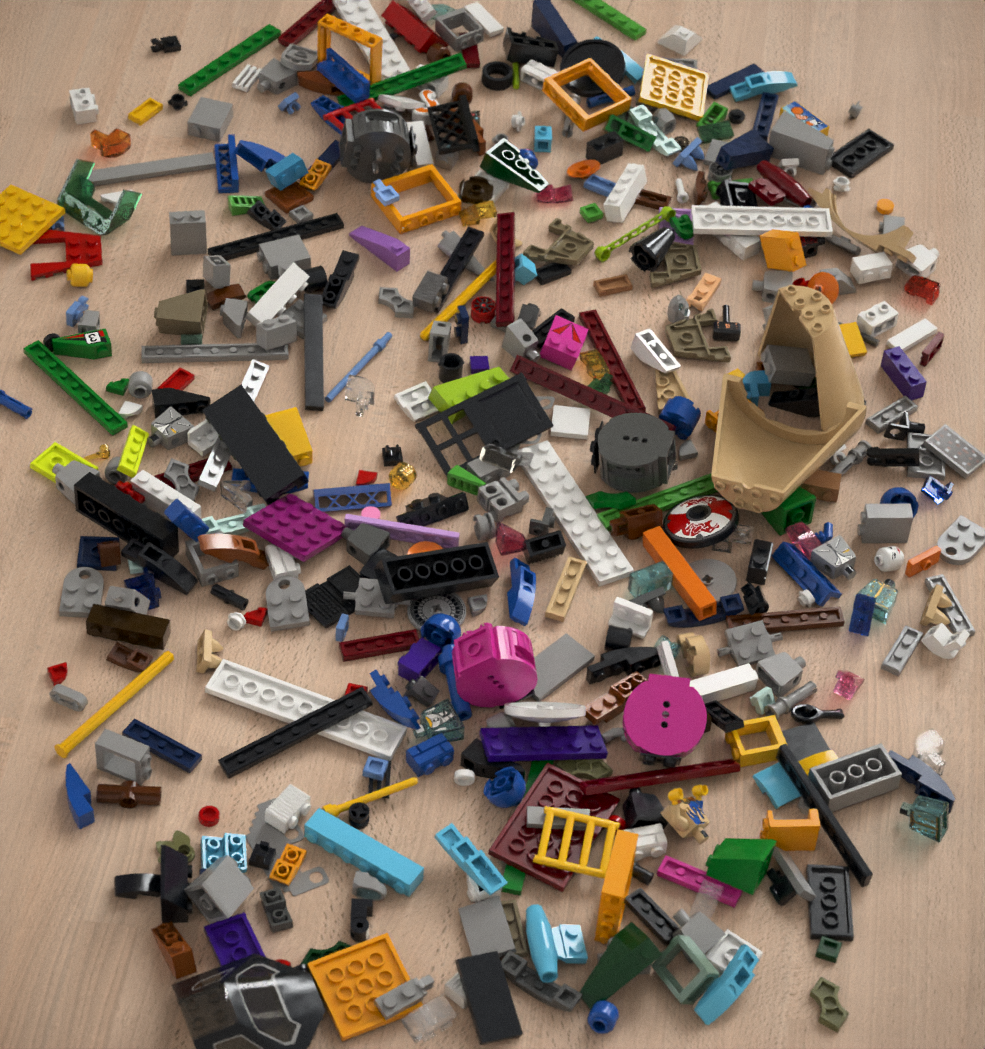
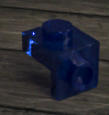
[921,475,954,504]

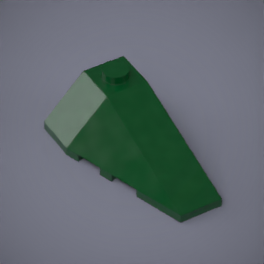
[480,138,549,194]
[579,922,662,1010]

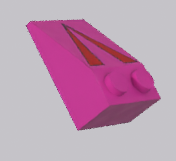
[539,315,589,371]

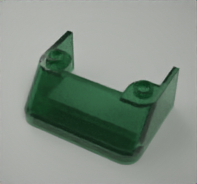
[57,159,142,235]

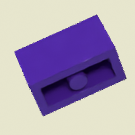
[397,637,441,681]

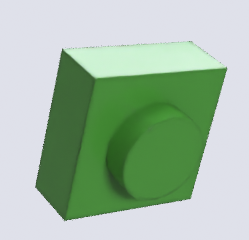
[579,203,603,223]

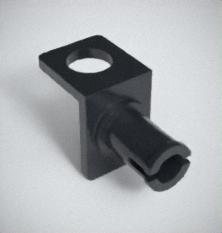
[884,411,925,441]

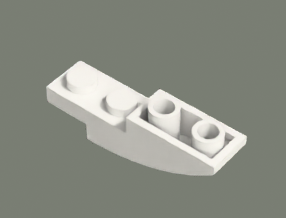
[406,0,437,23]

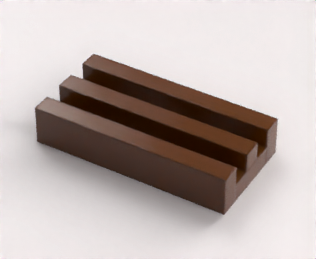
[634,189,672,210]

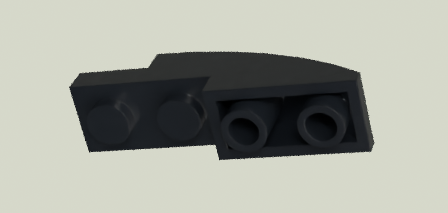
[322,250,360,309]
[121,538,198,595]
[586,647,661,685]

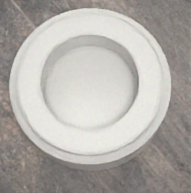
[454,769,475,786]

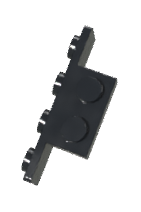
[396,492,469,527]

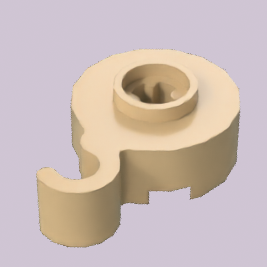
[676,632,711,677]

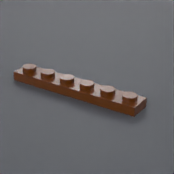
[725,606,845,633]

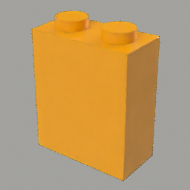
[759,229,807,272]

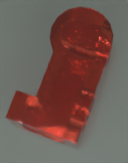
[904,275,940,305]

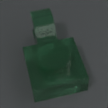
[588,373,613,395]

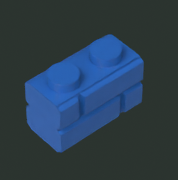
[164,499,209,542]
[406,733,454,777]

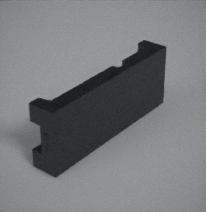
[202,384,309,505]

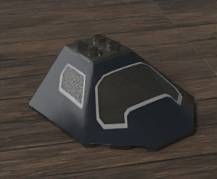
[172,953,326,1049]

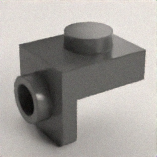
[518,303,541,330]
[529,507,556,536]
[403,675,440,707]

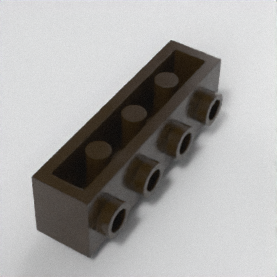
[86,604,171,650]

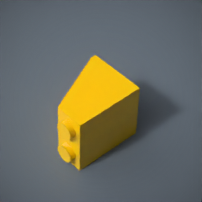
[265,407,313,467]

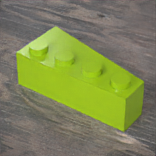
[428,367,509,424]

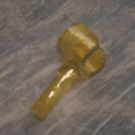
[84,444,110,461]

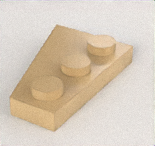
[655,368,692,415]

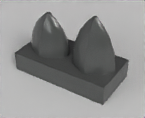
[629,586,666,614]

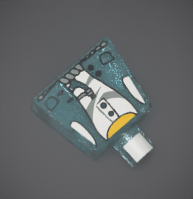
[413,699,465,742]

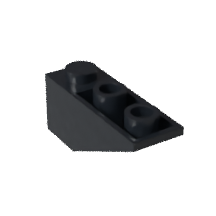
[152,388,211,419]
[768,388,820,417]
[460,738,525,779]

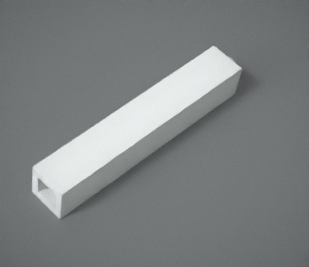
[690,663,758,704]

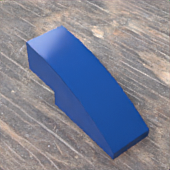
[234,140,285,172]
[65,763,95,829]

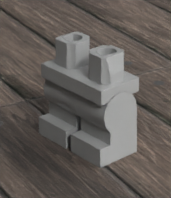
[477,477,530,524]

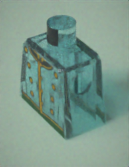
[853,579,898,624]
[900,796,949,843]

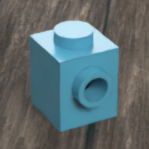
[534,126,552,153]
[515,254,537,285]

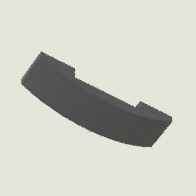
[501,950,583,1012]

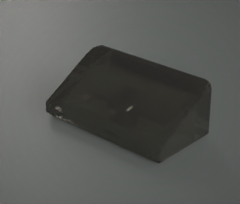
[479,443,523,473]

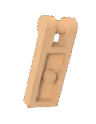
[686,273,721,311]

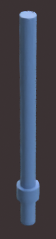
[325,332,393,403]

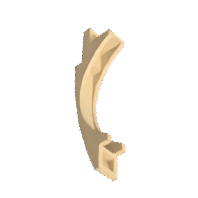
[807,188,917,264]

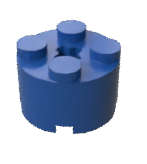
[658,396,701,440]

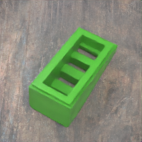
[696,102,728,133]
[228,195,265,216]
[447,465,486,496]

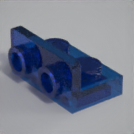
[124,567,161,610]
[849,593,876,636]

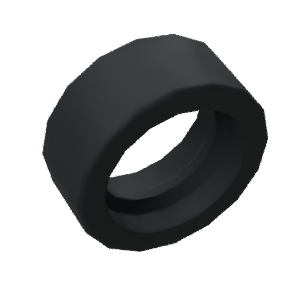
[481,61,513,91]

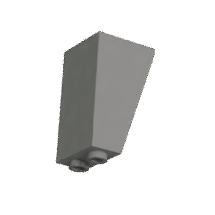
[769,111,835,175]

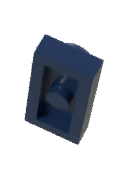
[454,305,469,344]

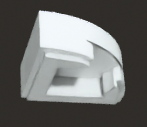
[118,401,143,419]

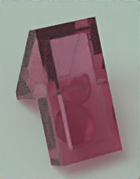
[833,670,865,700]

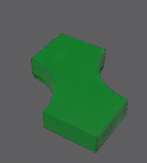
[585,491,636,510]

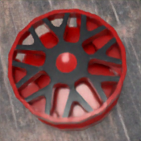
[471,296,496,324]

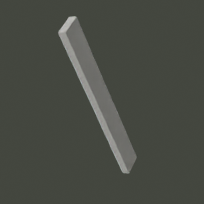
[77,152,216,188]
[142,343,288,363]

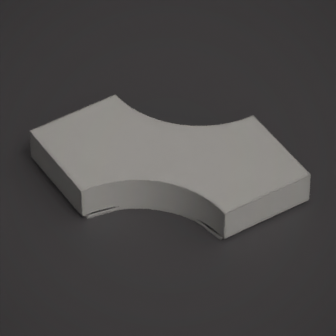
[378,287,414,319]
[164,458,200,501]

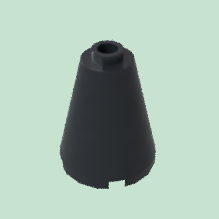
[629,227,675,272]

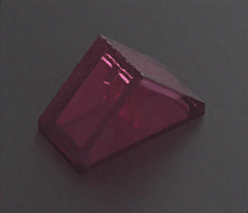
[495,522,526,556]

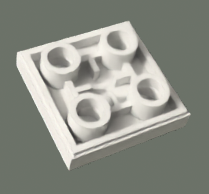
[378,94,425,112]

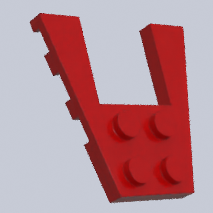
[30,229,102,281]

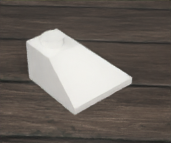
[657,25,702,56]

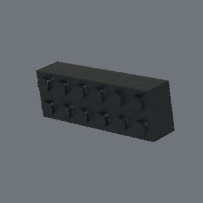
[74,472,179,557]
[374,542,499,604]

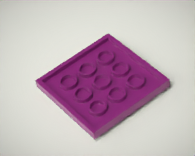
[243,493,349,562]

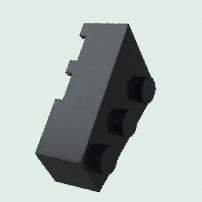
[503,27,559,67]

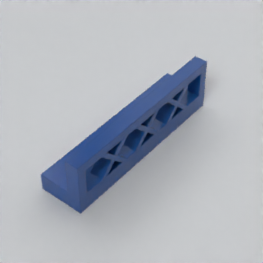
[317,47,370,103]
[214,134,239,193]
[312,483,392,512]
[771,542,842,607]

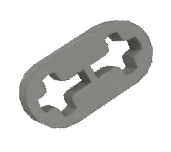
[49,684,88,712]

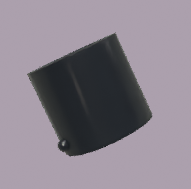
[302,265,328,293]
[438,353,465,383]
[604,625,633,651]

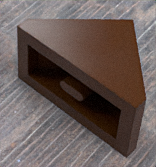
[97,540,121,567]

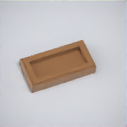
[593,274,633,297]

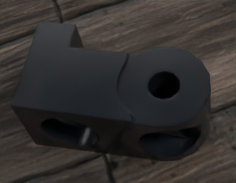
[350,899,373,943]

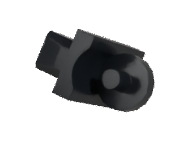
[741,582,769,616]

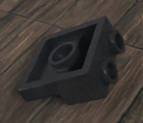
[716,180,758,207]

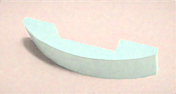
[629,104,682,156]
[202,503,266,535]

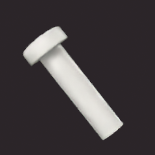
[675,178,689,203]

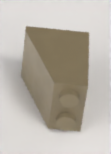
[154,289,208,338]

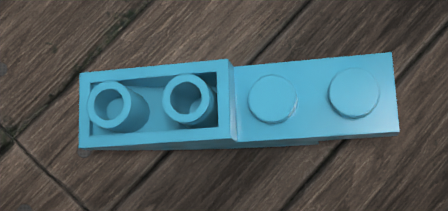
[730,71,798,102]
[694,945,759,1025]

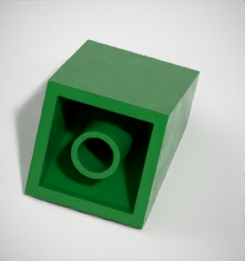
[761,487,816,536]
[706,838,777,895]

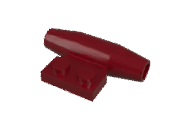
[748,160,813,207]

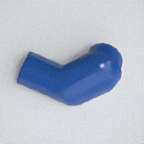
[814,522,833,544]

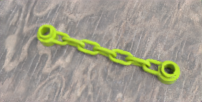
[594,206,676,262]

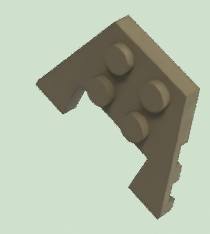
[523,218,594,266]
[642,236,702,288]
[665,309,731,363]

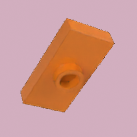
[905,546,941,578]

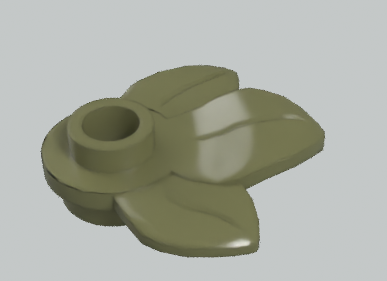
[156,830,195,863]

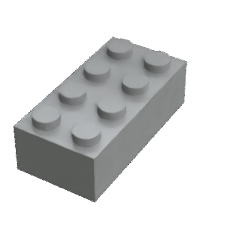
[808,743,902,812]

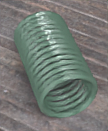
[181,334,202,345]

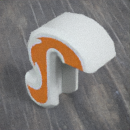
[411,89,440,126]

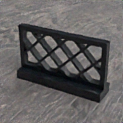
[427,95,480,155]

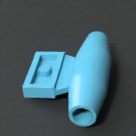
[526,904,588,983]

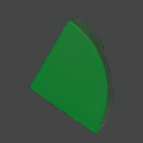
[106,378,129,396]

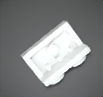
[187,419,219,456]

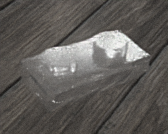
[688,880,724,920]

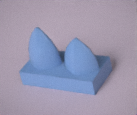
[673,137,705,171]

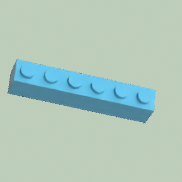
[304,808,424,897]

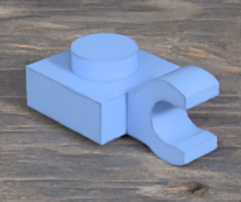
[373,179,400,206]

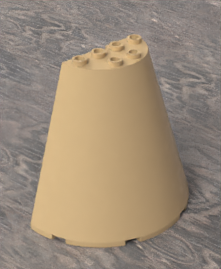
[758,285,864,432]
[711,374,867,513]

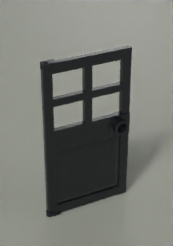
[415,372,554,477]

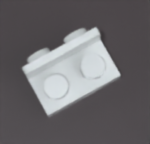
[608,597,653,639]

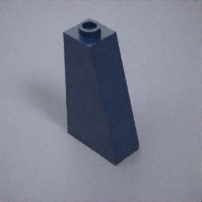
[531,0,577,58]
[716,130,774,170]

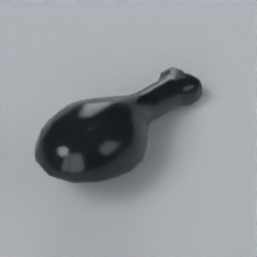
[791,704,844,724]

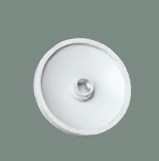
[504,702,586,726]

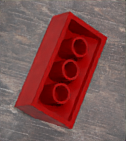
[381,0,449,54]

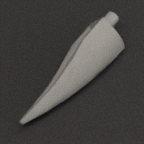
[438,230,494,282]

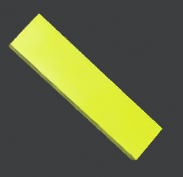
[117,425,149,478]

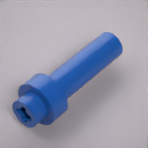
[438,644,472,721]

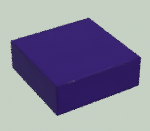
[470,356,489,374]

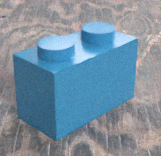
[265,153,309,191]

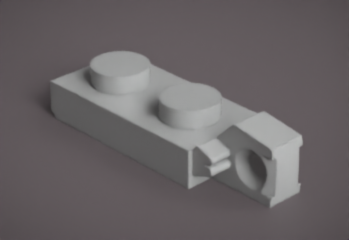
[374,974,434,1020]

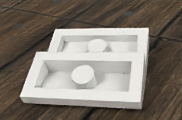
[394,381,439,422]

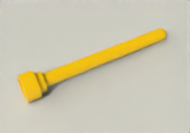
[322,777,418,817]

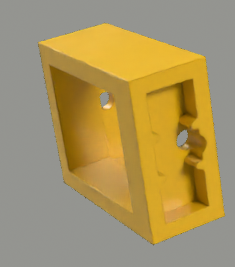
[725,715,787,767]

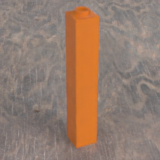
[643,526,717,621]

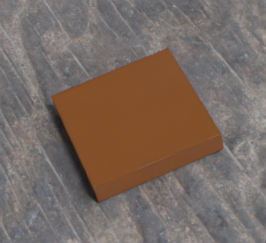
[265,181,314,214]

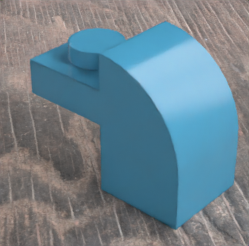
[743,370,771,407]

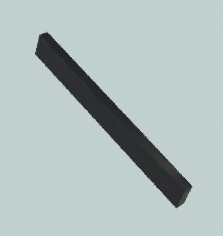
[207,213,344,261]
[304,294,324,411]
[218,687,373,779]
[776,743,873,887]

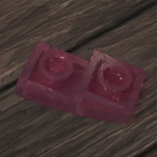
[536,184,574,204]
[785,521,822,558]

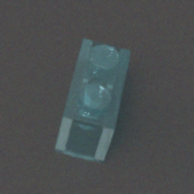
[628,561,673,598]

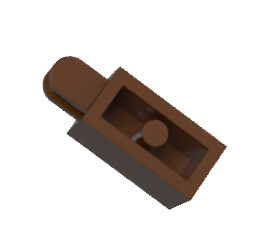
[610,504,663,540]

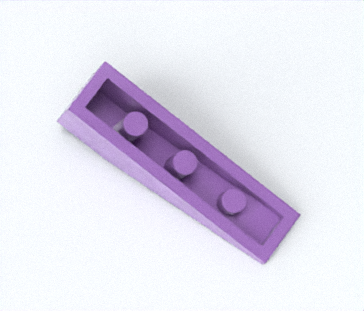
[349,226,410,272]

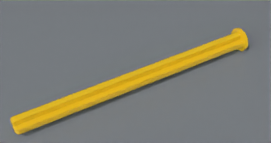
[420,259,497,341]
[54,651,174,758]

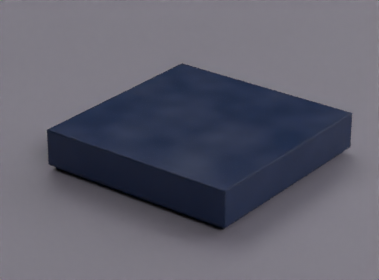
[77,536,120,571]

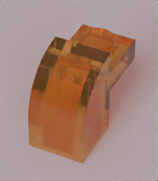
[90,128,131,158]

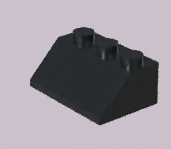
[161,845,192,923]

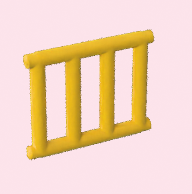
[533,806,620,879]

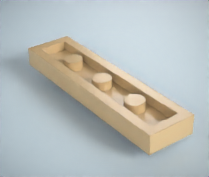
[545,556,587,622]

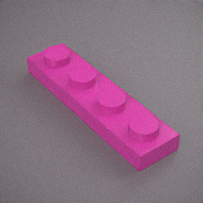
[657,855,743,908]

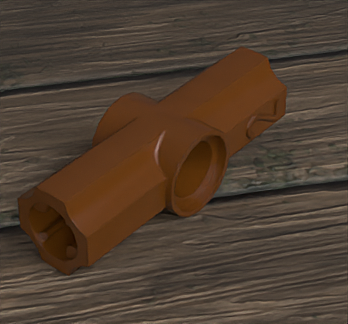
[96,781,162,809]

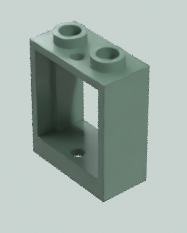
[651,935,720,1005]

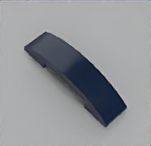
[663,593,744,628]

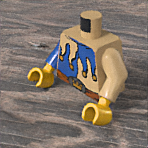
[661,785,709,844]

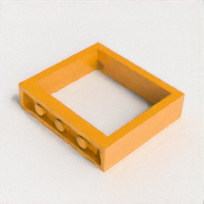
[317,14,383,85]
[542,58,632,132]
[371,164,462,234]
[594,829,639,944]

